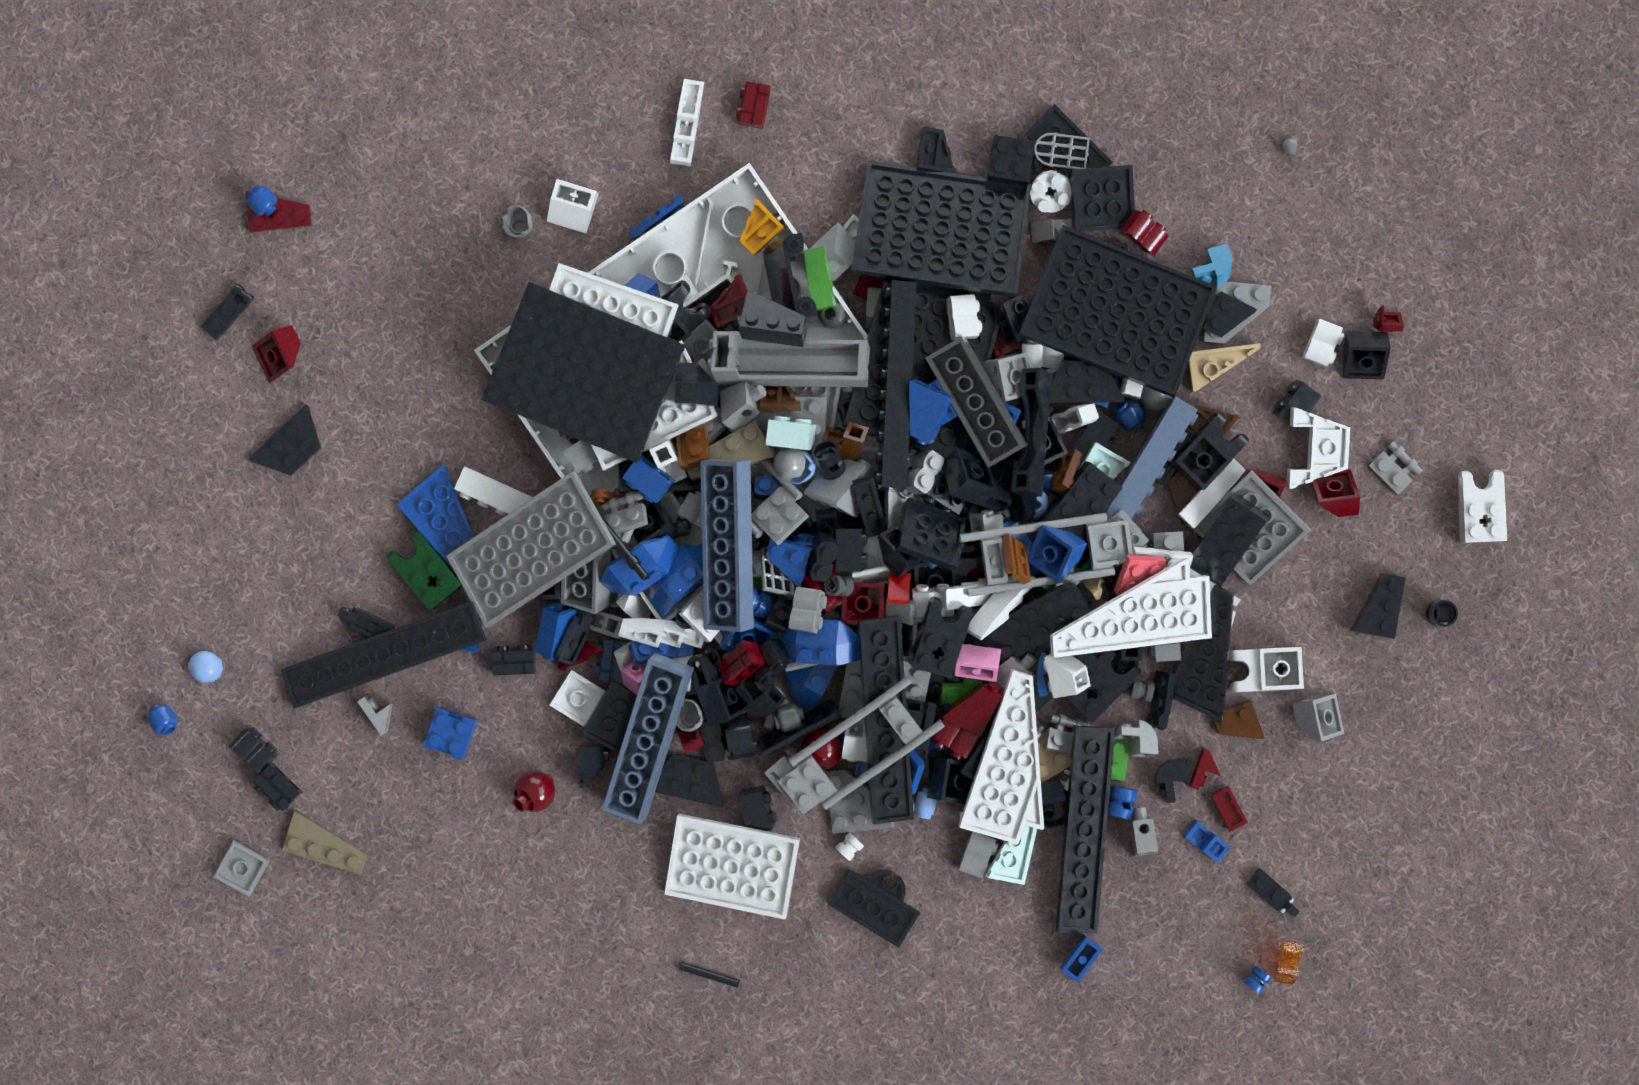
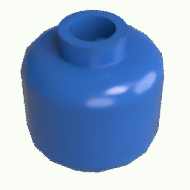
[246,185,277,217]
[1115,399,1146,430]
[147,704,178,736]

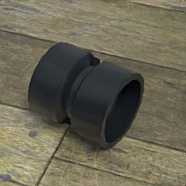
[811,440,846,480]
[1425,600,1458,627]

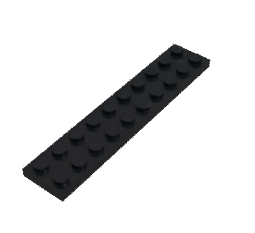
[925,579,1092,705]
[281,601,487,709]
[858,615,914,825]
[1055,726,1115,934]

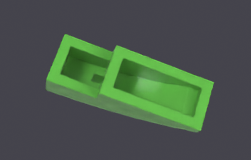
[804,246,836,311]

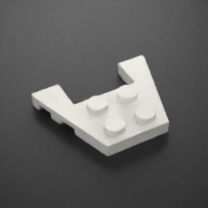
[1286,407,1350,489]

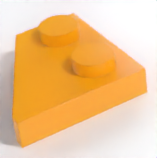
[739,199,785,257]

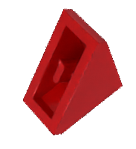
[887,572,911,604]

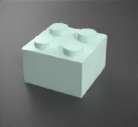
[766,416,816,450]

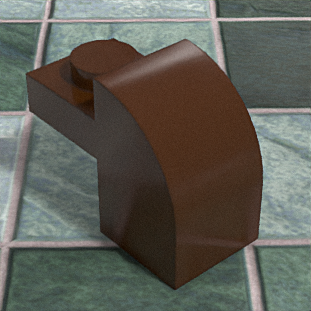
[822,422,869,460]

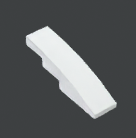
[670,79,704,167]
[1178,458,1245,529]
[967,575,1035,640]
[944,576,1012,610]
[618,618,704,648]

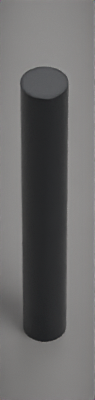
[679,962,740,988]

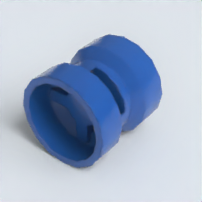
[1244,966,1273,995]

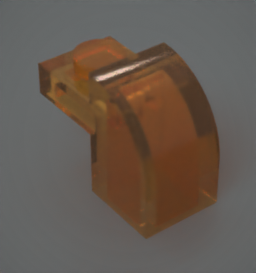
[1273,941,1305,985]

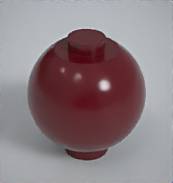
[801,728,844,770]
[512,771,555,812]

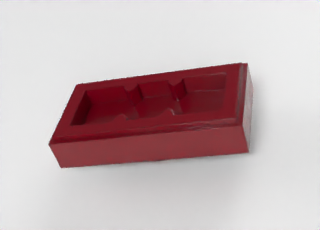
[1210,785,1248,832]

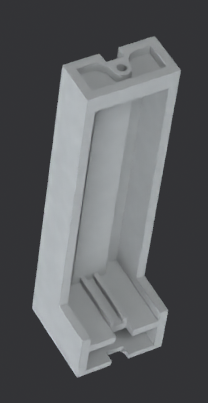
[708,331,870,387]

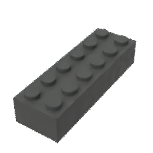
[926,336,1028,467]

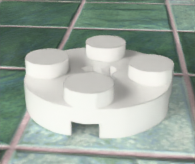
[1030,170,1072,213]

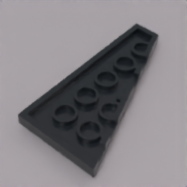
[1172,585,1234,722]

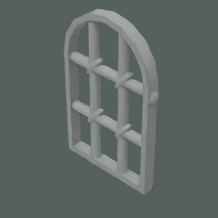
[1034,133,1090,169]
[760,546,795,597]

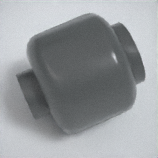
[818,302,846,328]
[772,703,804,733]

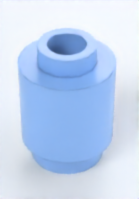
[914,788,937,819]

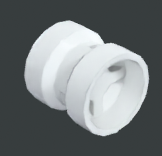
[835,832,864,861]

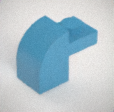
[1192,244,1232,287]

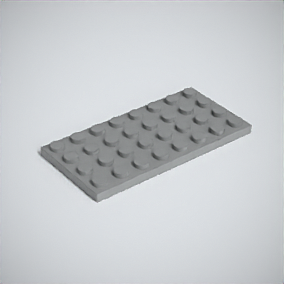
[446,471,616,628]

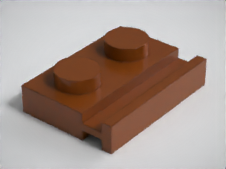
[676,424,710,471]
[1002,534,1031,584]

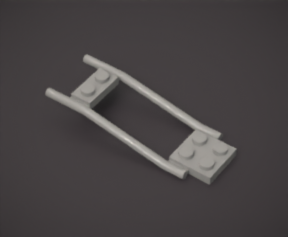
[670,406,809,546]
[959,513,1133,597]
[778,676,945,814]

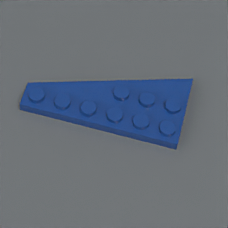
[397,464,475,570]

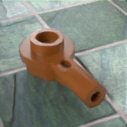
[590,489,626,505]

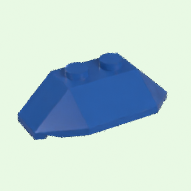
[600,535,680,596]
[649,544,703,617]
[781,619,860,665]
[785,664,838,711]

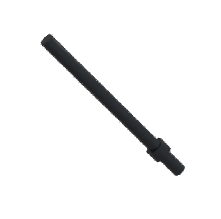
[596,508,649,581]

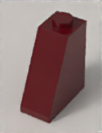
[943,680,1005,737]

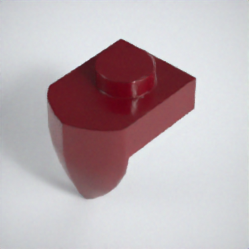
[1372,305,1404,332]

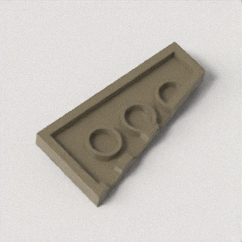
[685,421,775,481]
[282,810,368,875]

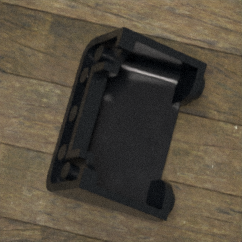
[763,232,818,323]

